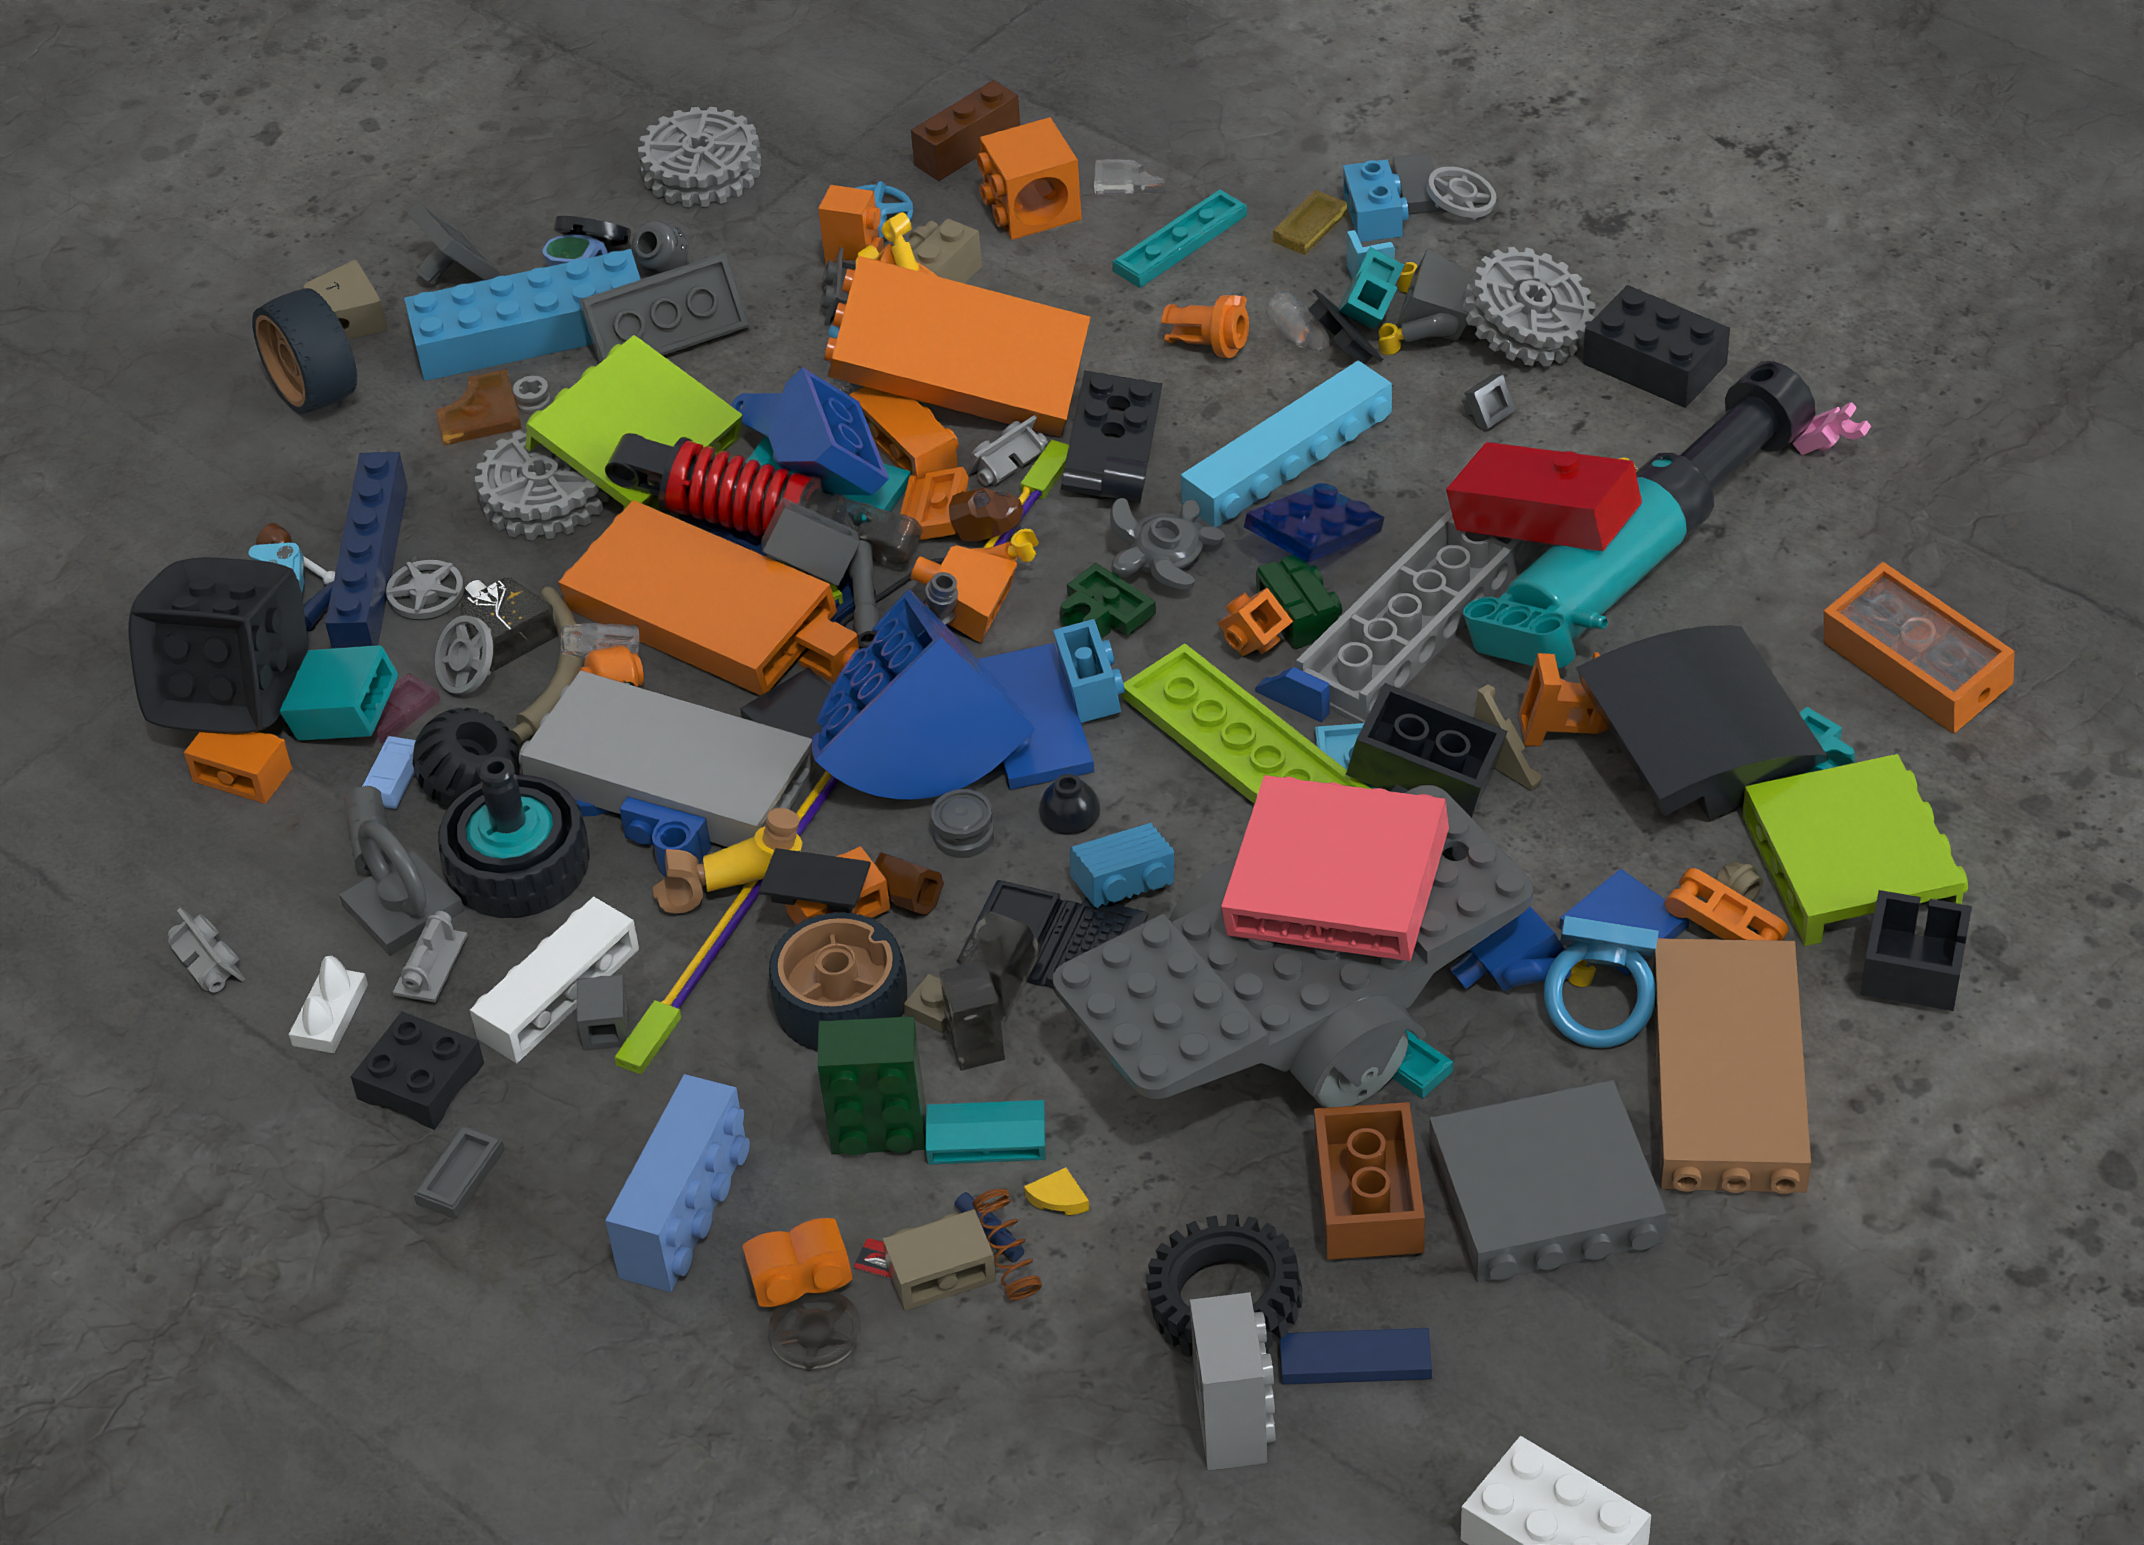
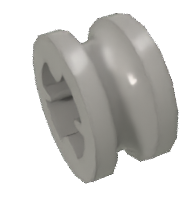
[513,376,551,414]

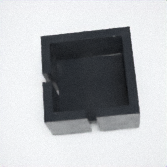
[1860,890,1972,1011]

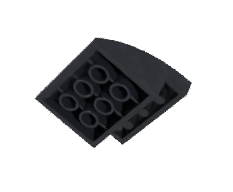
[1577,625,1828,821]

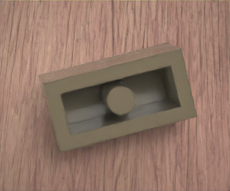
[883,1209,996,1311]

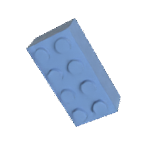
[605,1074,750,1292]

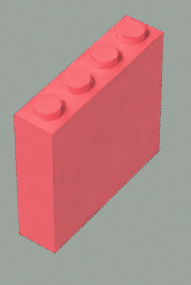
[1221,775,1449,961]

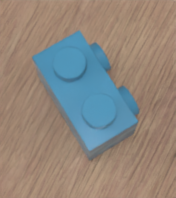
[1343,159,1409,242]
[1053,619,1125,723]

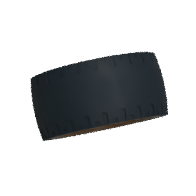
[252,288,358,414]
[769,912,907,1052]

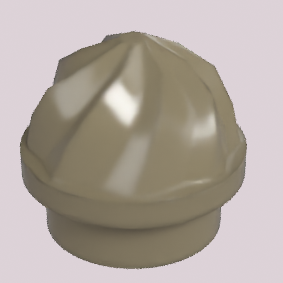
[1716,861,1764,902]

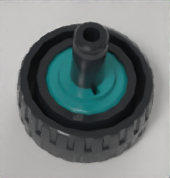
[438,756,590,918]

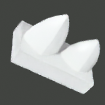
[289,956,368,1053]

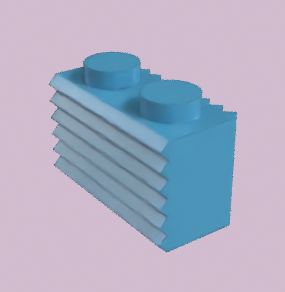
[1070,822,1174,908]

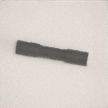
[848,540,880,648]

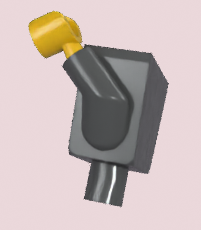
[1378,249,1476,355]

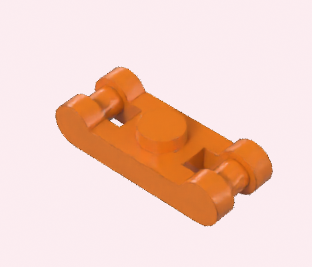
[1664,868,1789,941]

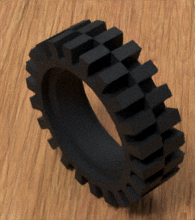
[1146,1214,1303,1356]

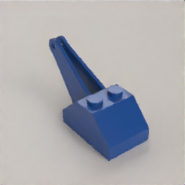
[731,367,889,495]

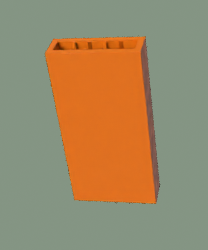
[824,256,1090,437]
[558,500,837,696]

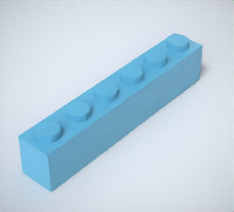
[1180,360,1392,528]

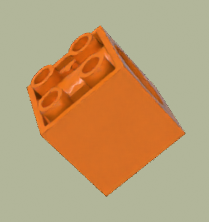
[977,117,1082,240]

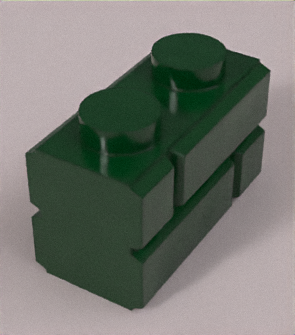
[1256,553,1342,649]

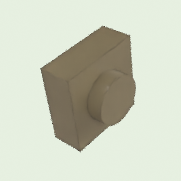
[904,973,968,1033]

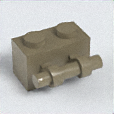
[907,219,982,283]

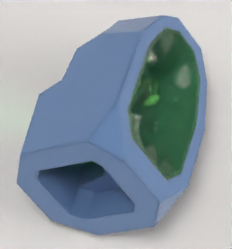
[542,234,608,267]

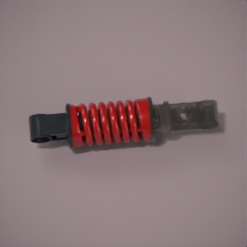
[605,433,923,569]

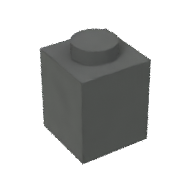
[577,975,629,1050]

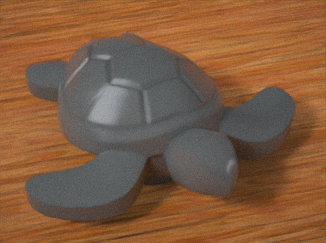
[1110,498,1225,590]

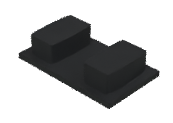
[1308,289,1384,364]
[759,848,871,913]

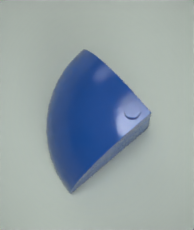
[812,589,1036,799]

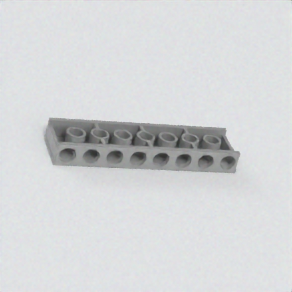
[1296,509,1547,723]

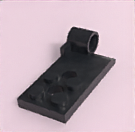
[1061,370,1163,503]

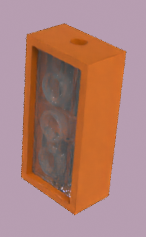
[1823,562,2015,734]

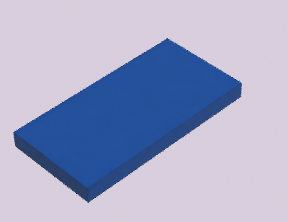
[978,643,1094,790]

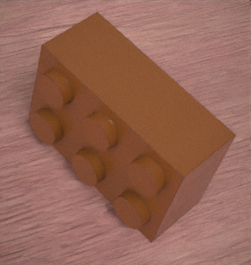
[1314,1102,1425,1260]

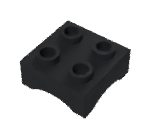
[350,1011,484,1130]

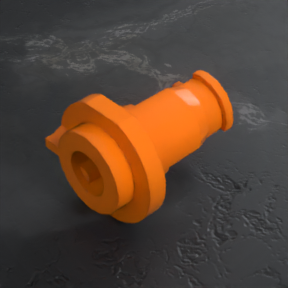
[1161,295,1249,358]

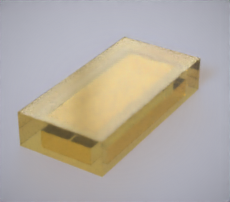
[1273,190,1347,255]

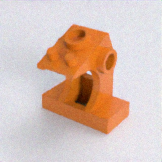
[1518,652,1609,746]

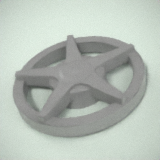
[1426,167,1497,220]
[386,560,464,619]
[435,615,493,695]

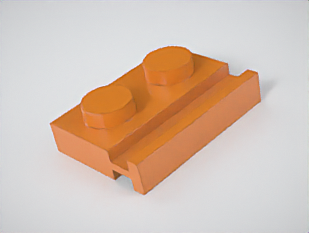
[896,467,969,543]

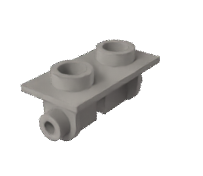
[967,416,1048,486]
[168,908,245,993]
[393,911,468,1003]

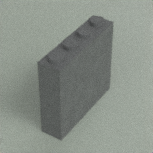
[1429,1079,1668,1283]

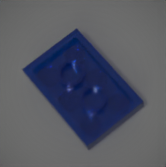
[1244,483,1385,563]

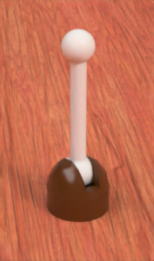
[256,523,335,585]

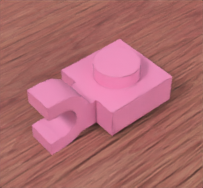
[1792,402,1871,455]

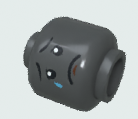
[632,220,688,273]

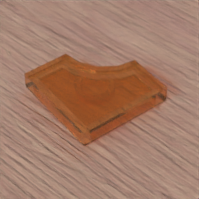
[436,369,522,446]

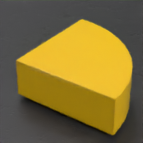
[1024,1167,1089,1215]

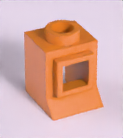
[795,608,859,683]

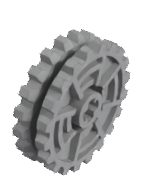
[638,107,762,207]
[1462,247,1596,367]
[475,430,610,540]

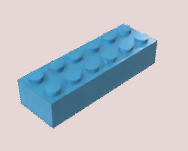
[404,249,641,381]

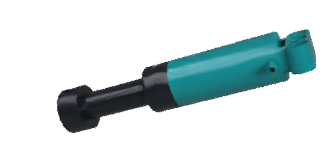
[1463,361,1815,669]

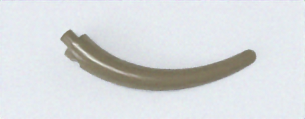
[510,587,583,744]

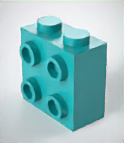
[280,645,399,740]

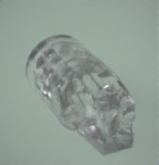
[560,622,639,658]

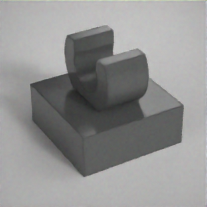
[1461,374,1516,429]

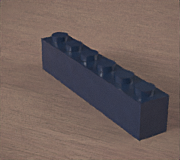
[325,452,408,649]

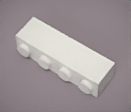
[470,896,639,1063]

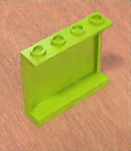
[525,335,743,510]
[1742,754,1968,946]

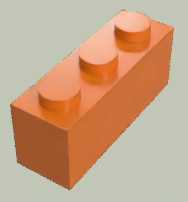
[849,387,959,479]

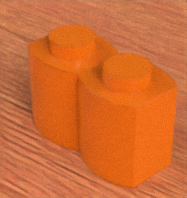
[742,1218,853,1307]

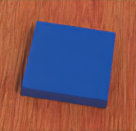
[1559,869,1689,976]

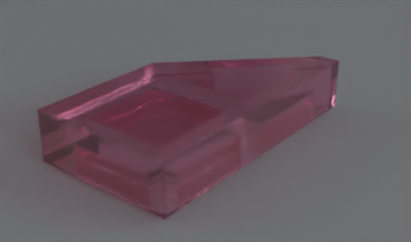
[377,673,440,745]

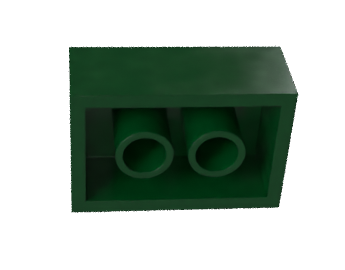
[817,1017,926,1155]

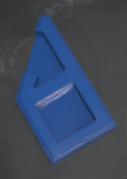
[1255,667,1330,723]

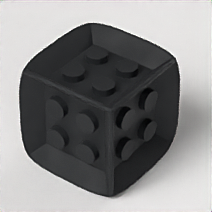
[128,557,308,734]

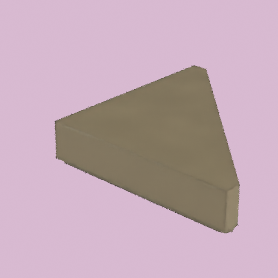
[1474,684,1542,791]

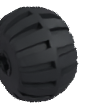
[412,707,520,809]

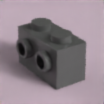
[761,497,860,586]

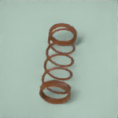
[972,1188,1042,1300]

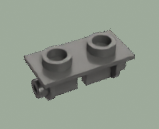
[820,247,856,326]

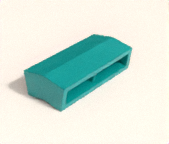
[926,1100,1046,1165]

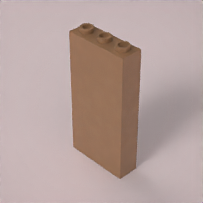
[1652,938,1811,1194]

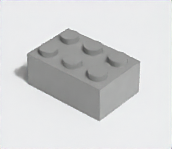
[1190,1292,1276,1471]

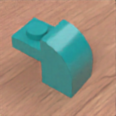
[1338,247,1405,330]

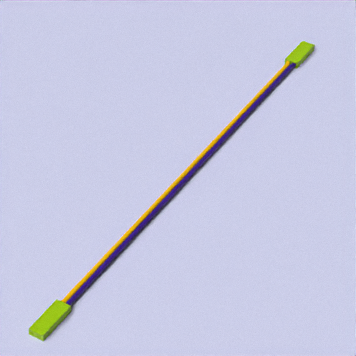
[614,439,1069,1075]

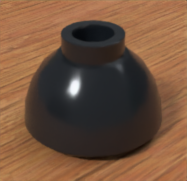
[1039,774,1100,833]

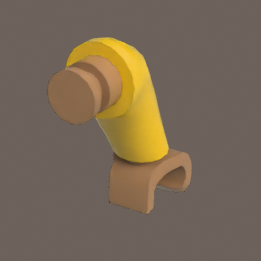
[653,808,803,914]

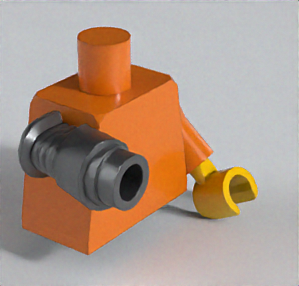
[910,528,1039,643]

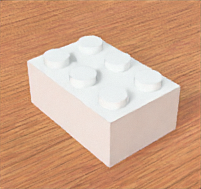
[1461,1436,1651,1545]

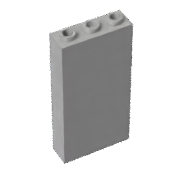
[519,670,815,847]

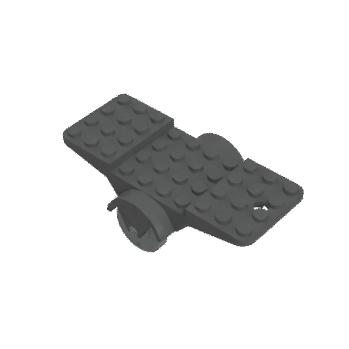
[1053,785,1533,1108]

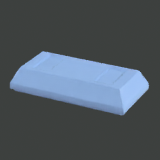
[362,736,416,809]

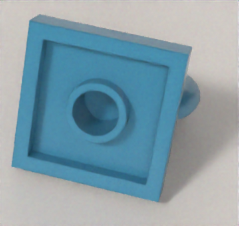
[1544,916,1659,1048]

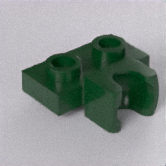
[1059,562,1156,639]

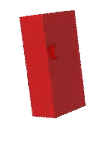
[1446,442,1642,551]

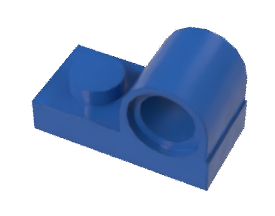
[620,796,711,877]

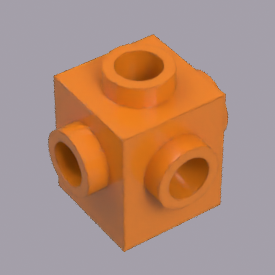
[1217,588,1293,657]

